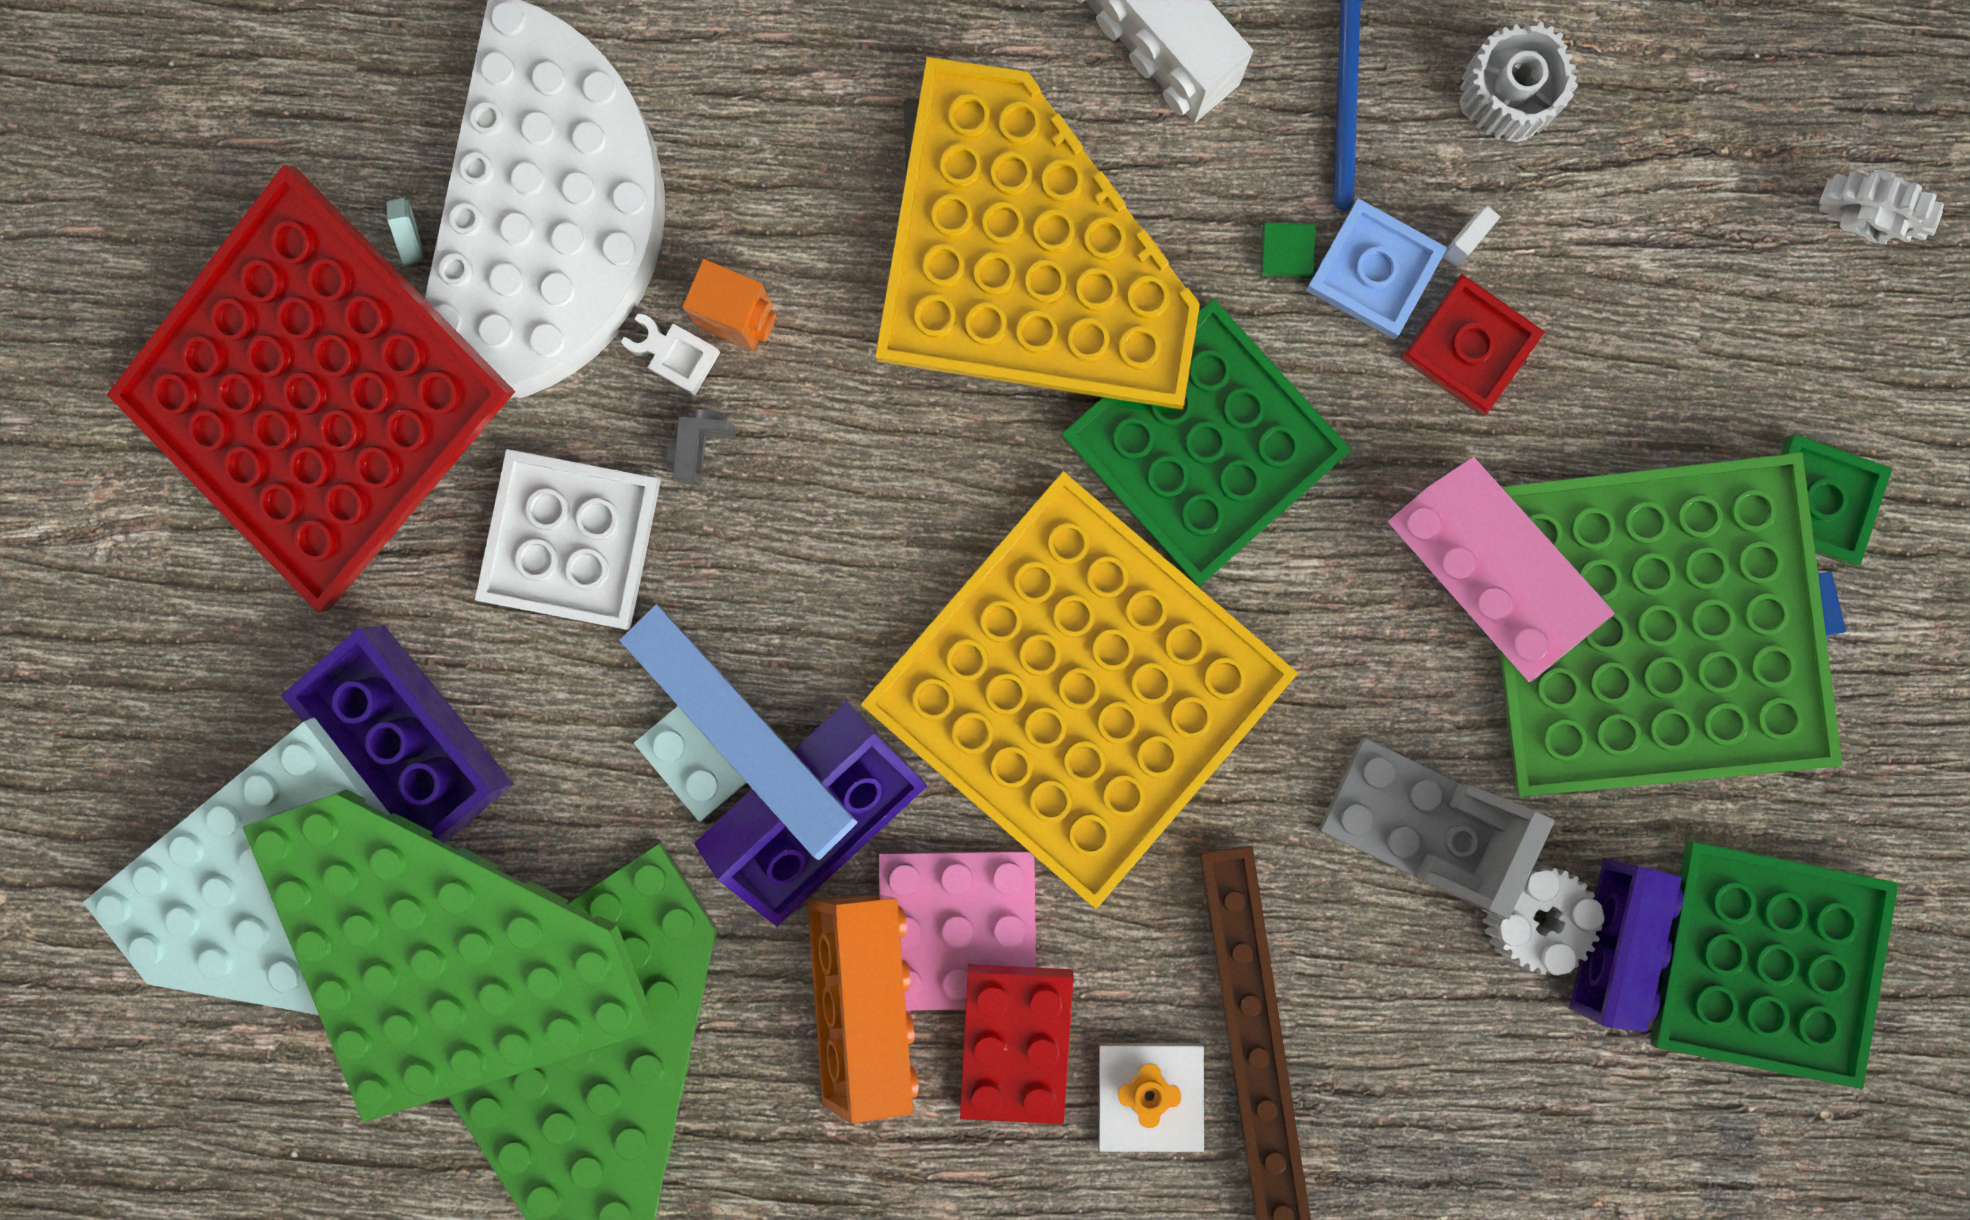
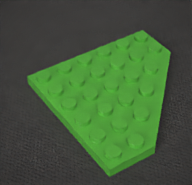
[243,789,656,1123]
[447,843,718,1220]

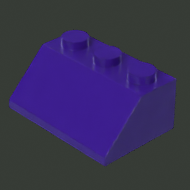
[1569,858,1683,1032]

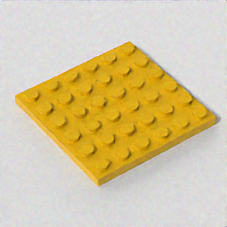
[860,471,1298,909]

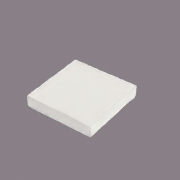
[1099,1043,1204,1152]

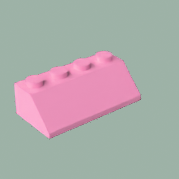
[1388,457,1615,682]

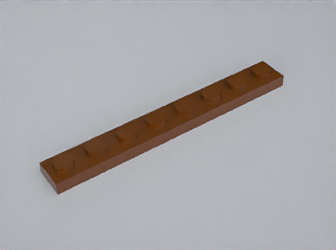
[1199,845,1311,1220]

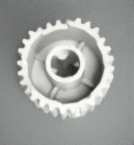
[1459,22,1578,143]
[1483,864,1604,975]

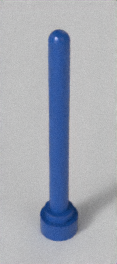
[1333,0,1365,211]

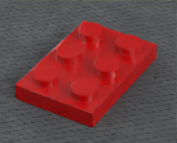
[960,964,1074,1124]

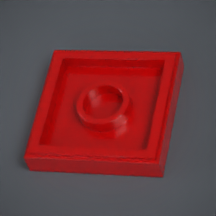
[1400,273,1545,417]

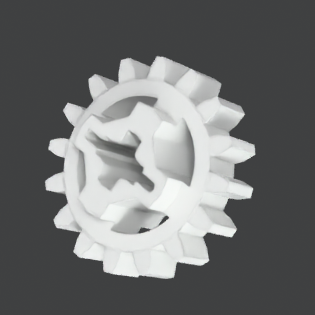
[1819,170,1944,244]

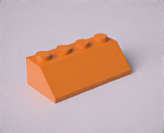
[807,895,918,1124]

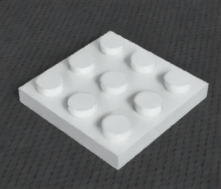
[475,449,661,630]

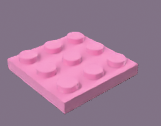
[879,850,1036,1011]

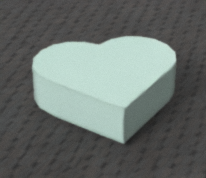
[386,197,424,266]

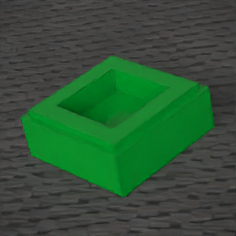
[1260,222,1316,279]

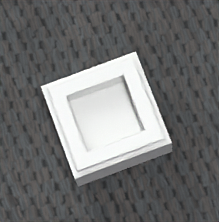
[1443,206,1501,268]

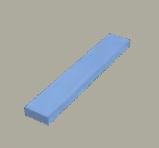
[619,605,858,860]

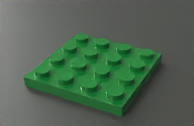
[1061,299,1352,587]
[1650,840,1899,1089]

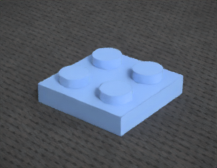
[1305,198,1448,340]

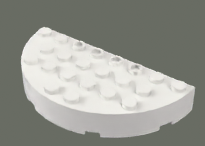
[425,0,665,398]

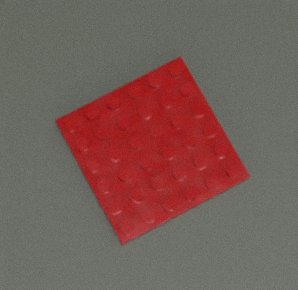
[107,165,516,613]

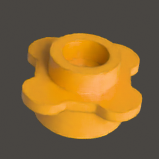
[1118,1063,1181,1128]

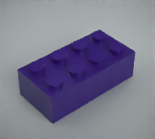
[281,625,514,843]

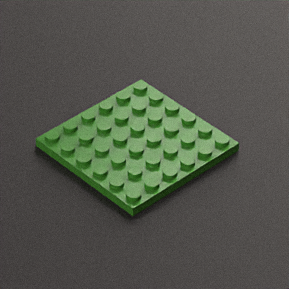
[1499,453,1843,797]

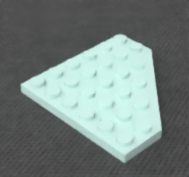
[83,717,390,1015]

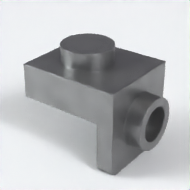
[666,409,736,486]

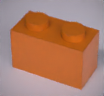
[682,259,776,352]

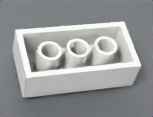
[1076,0,1253,124]

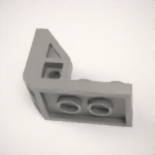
[1318,738,1555,919]

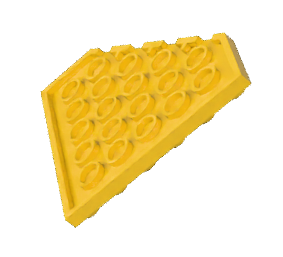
[875,57,1200,409]

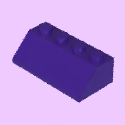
[694,701,927,927]

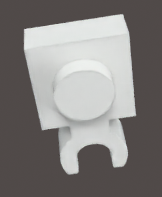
[621,314,720,396]

